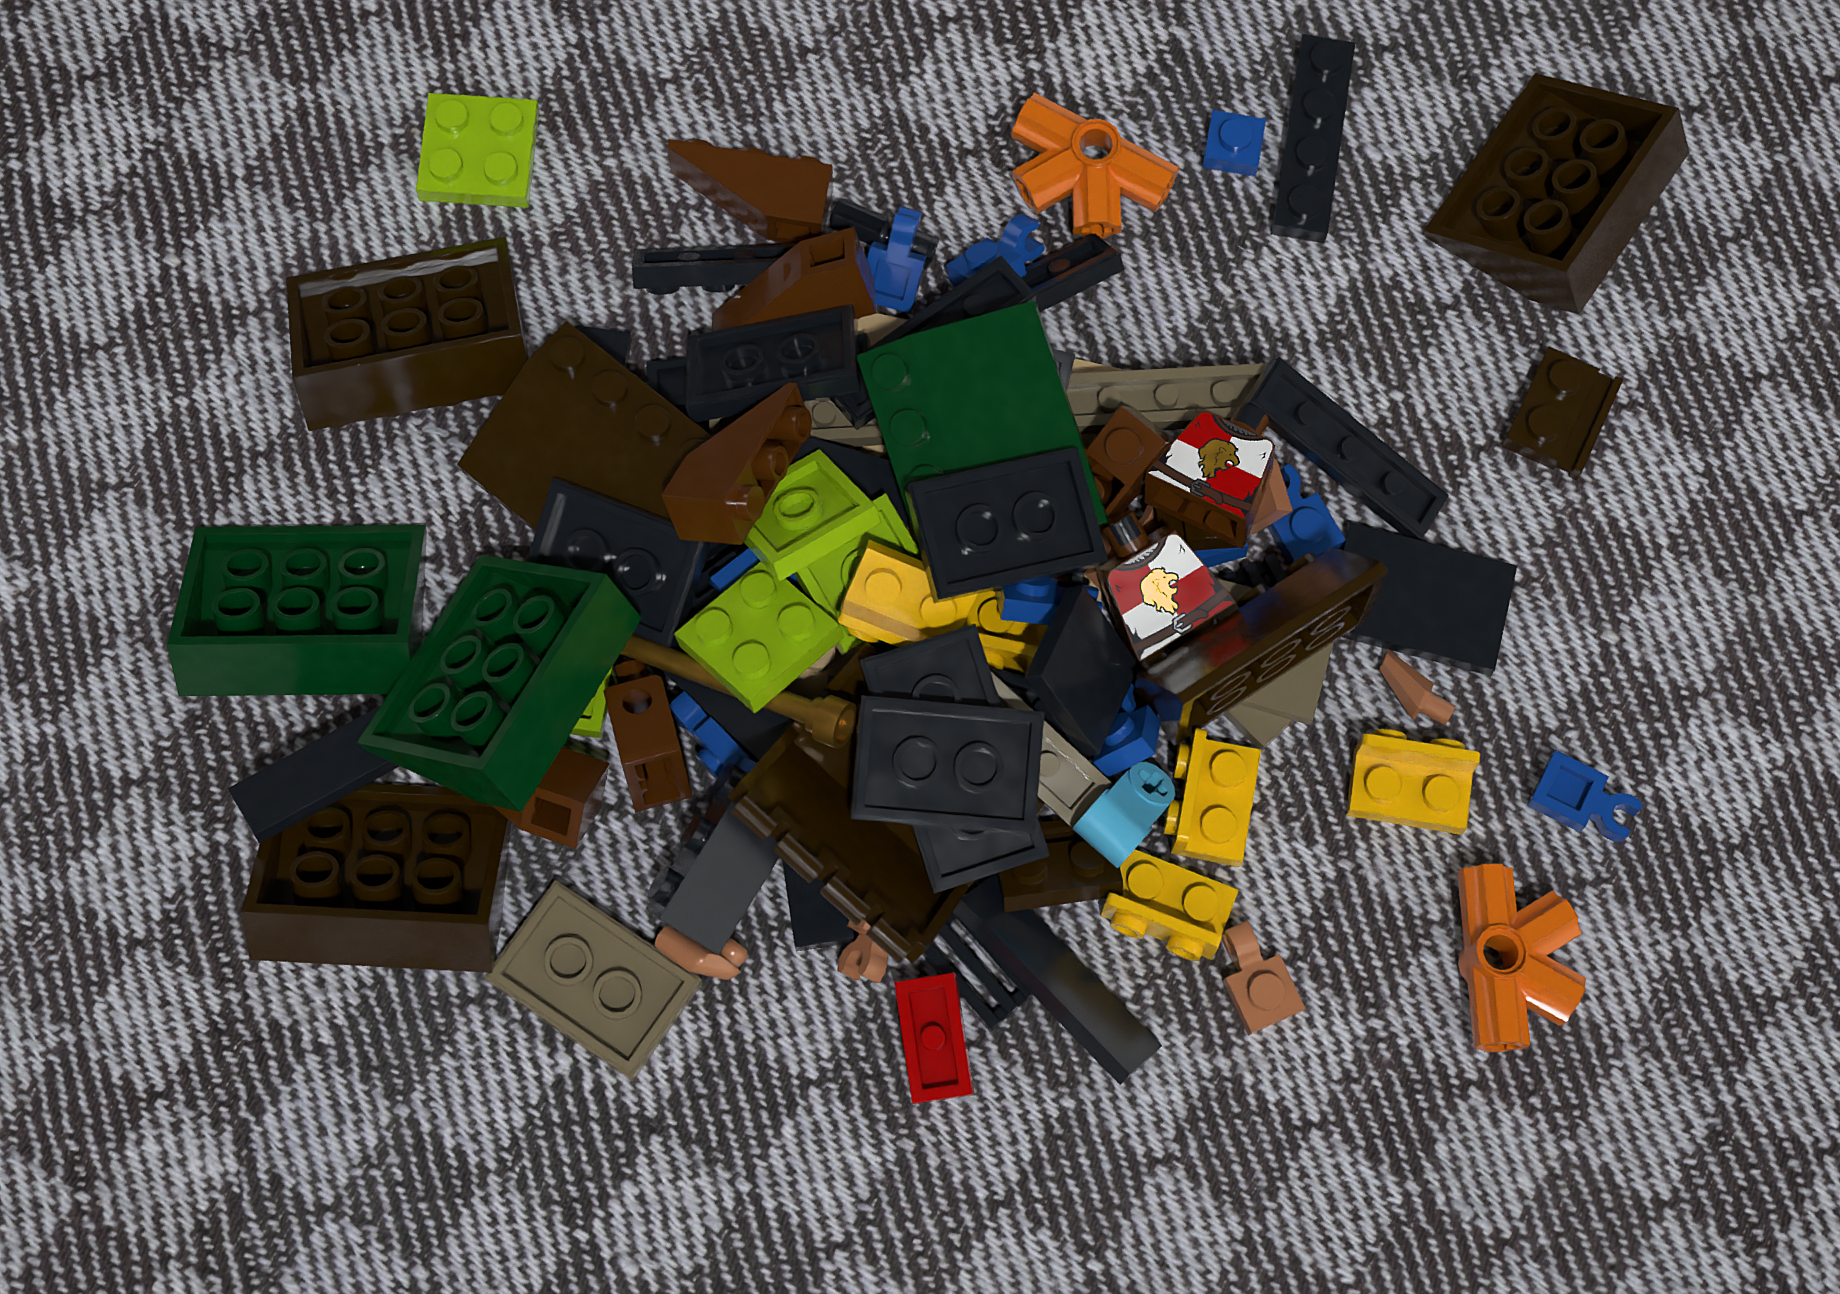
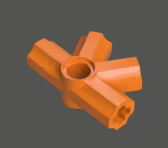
[1011,93,1179,239]
[1457,864,1587,1052]

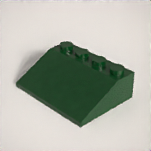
[857,301,1110,546]
[167,525,427,696]
[357,555,642,812]

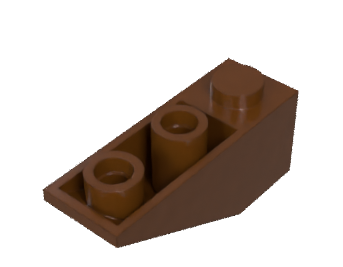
[667,139,833,243]
[712,227,876,331]
[661,382,812,545]
[1054,405,1174,580]
[493,747,610,849]

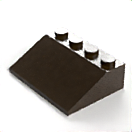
[1423,73,1690,315]
[286,237,529,431]
[457,321,712,532]
[1135,548,1388,746]
[241,783,512,973]

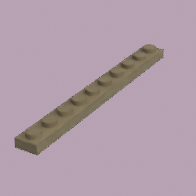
[709,363,1268,447]

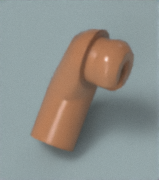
[654,925,748,980]

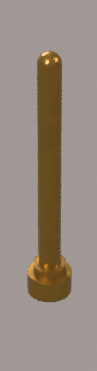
[620,634,857,749]

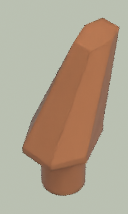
[1379,649,1456,726]

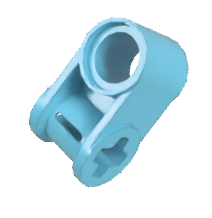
[1072,762,1176,869]

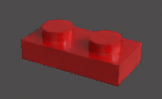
[894,973,975,1105]

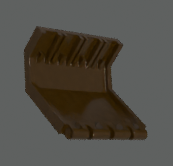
[727,642,1045,964]

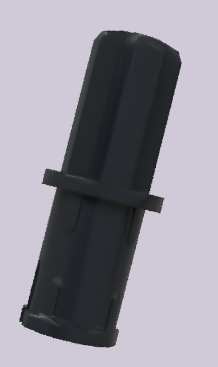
[829,198,940,271]

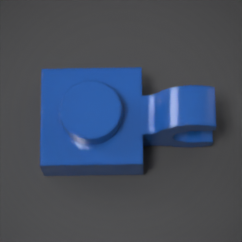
[867,206,927,314]
[945,214,1044,286]
[1093,683,1161,779]

